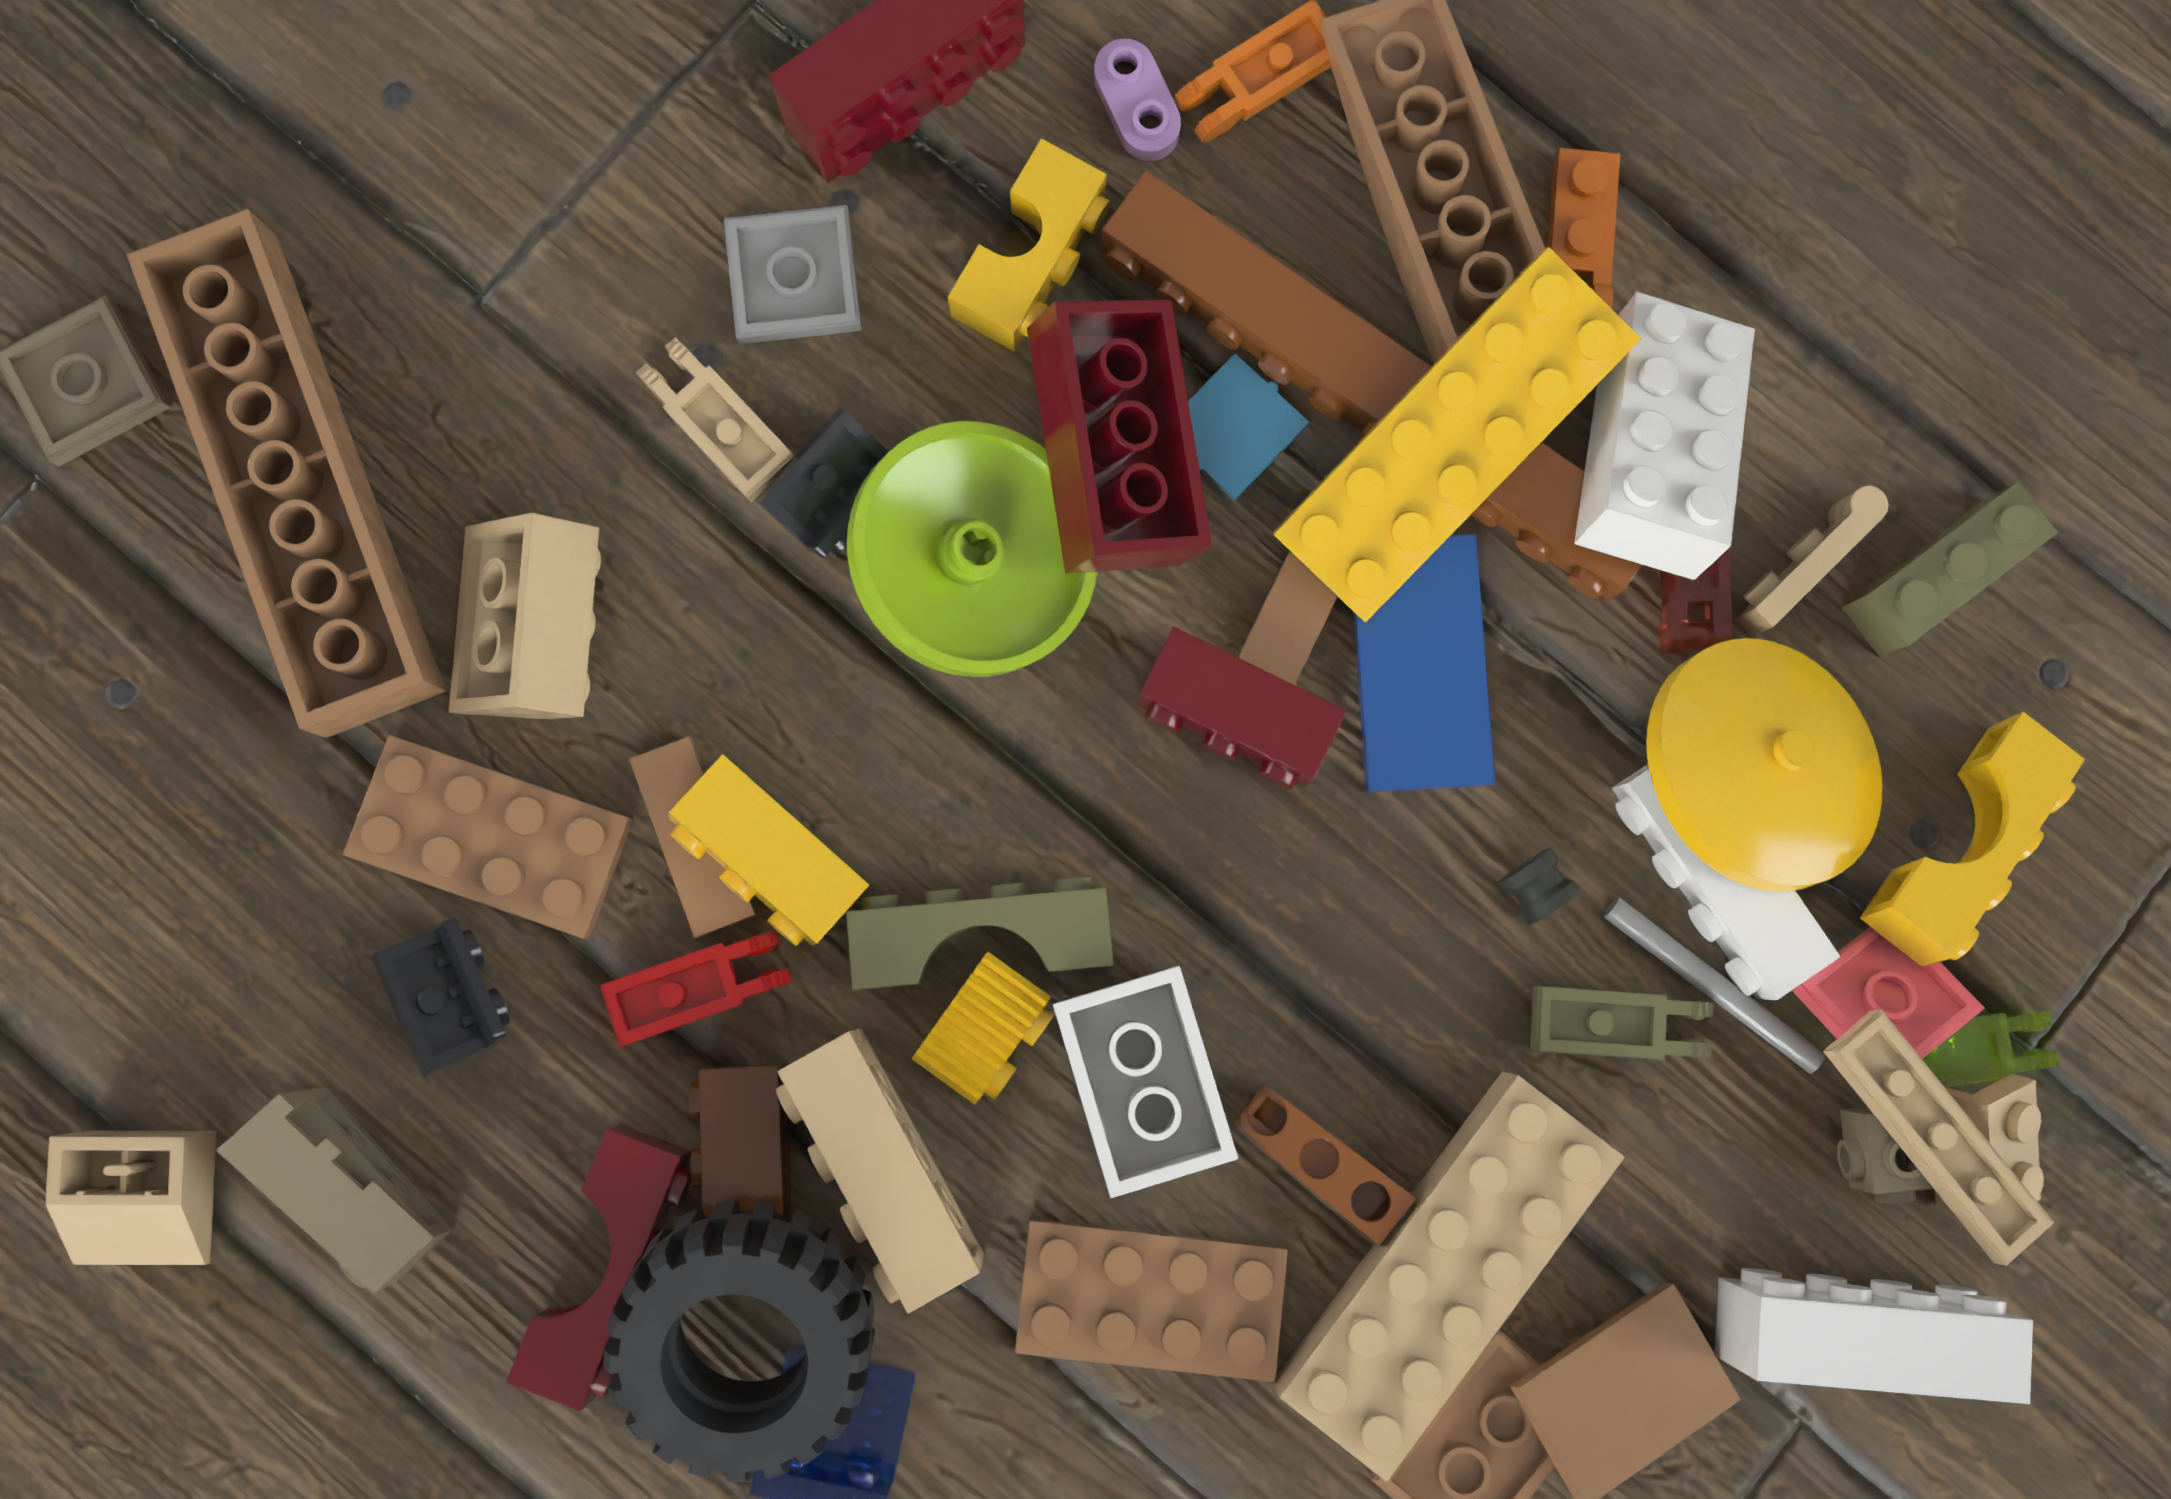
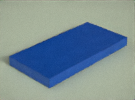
[1353,534,1495,793]

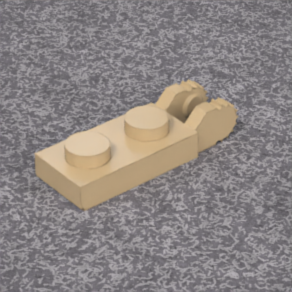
[636,337,795,503]

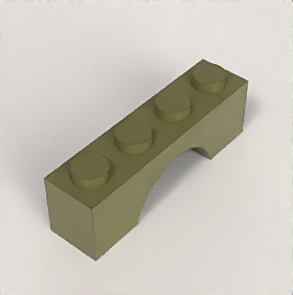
[846,877,1114,990]

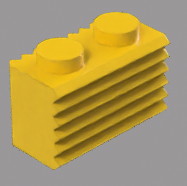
[912,952,1054,1105]

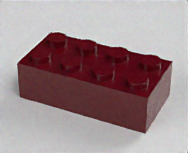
[769,0,1025,183]
[1027,300,1212,574]

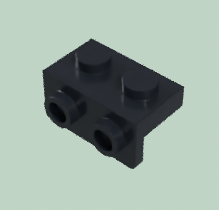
[755,408,888,558]
[372,917,510,1077]

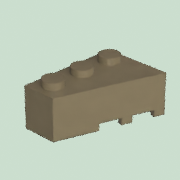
[216,1086,453,1293]

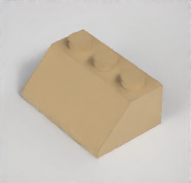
[449,513,601,719]

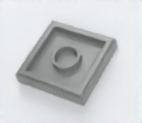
[724,205,862,344]

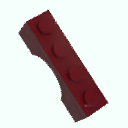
[506,1124,692,1412]

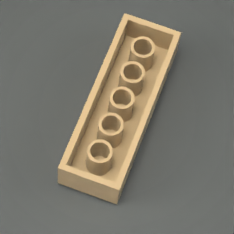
[1272,1072,1625,1482]

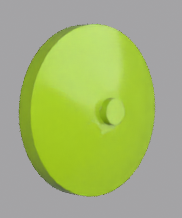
[847,421,1097,677]

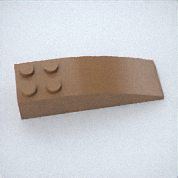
[1320,0,1545,365]

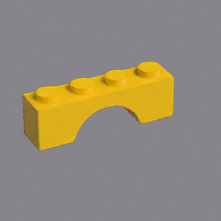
[1860,712,2085,967]

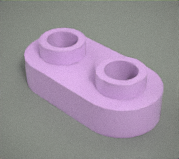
[1094,39,1181,161]

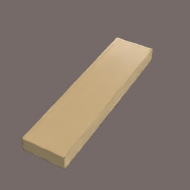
[1823,1009,2054,1266]

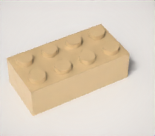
[776,1028,985,1314]

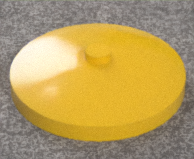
[1646,638,1883,892]

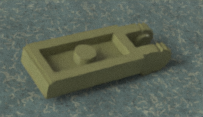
[1530,986,1713,1060]

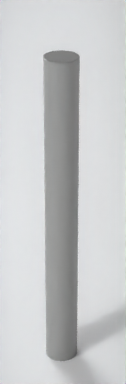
[1603,897,1826,1074]

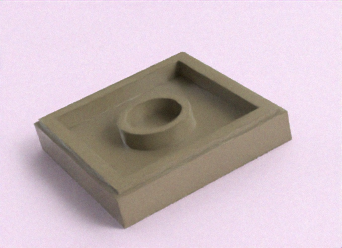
[0,295,171,466]

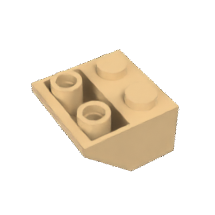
[45,1131,216,1265]

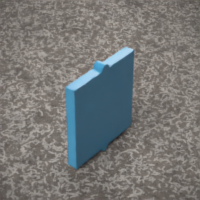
[1188,353,1309,502]

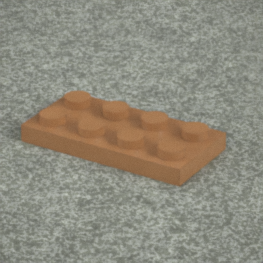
[343,735,634,939]
[1015,1218,1288,1382]

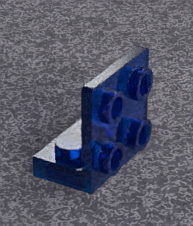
[749,1345,916,1499]

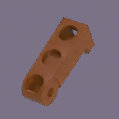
[1233,1084,1417,1245]

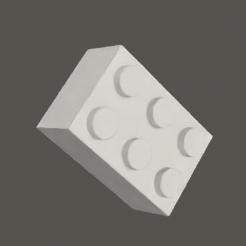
[1053,966,1238,1198]

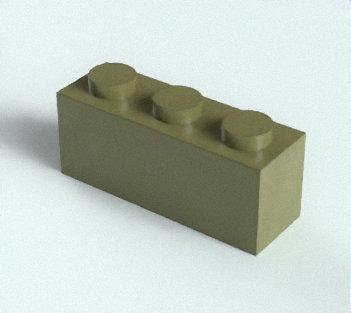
[1841,482,2058,657]

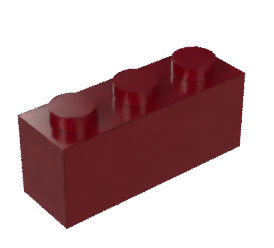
[1136,626,1347,789]

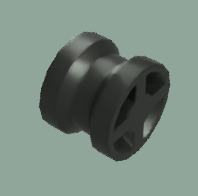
[1498,847,1580,925]

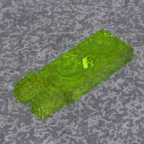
[1922,1010,2060,1087]

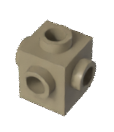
[1837,1107,1934,1204]

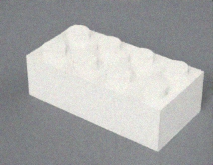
[1574,292,1755,580]
[1714,1268,2033,1404]

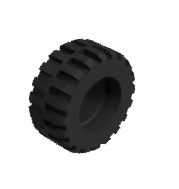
[603,1200,875,1482]

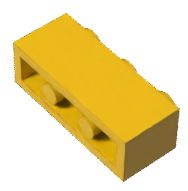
[669,754,869,946]

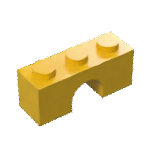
[947,138,1111,352]

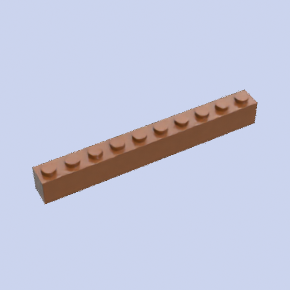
[1101,170,1642,601]

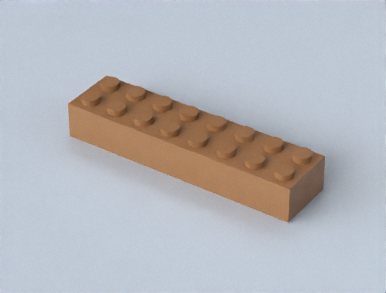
[126,209,446,738]

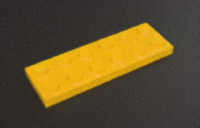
[1272,247,1642,623]

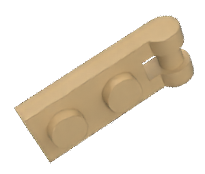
[1735,486,1889,637]

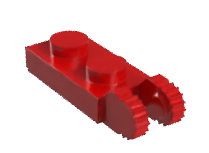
[600,930,793,1047]

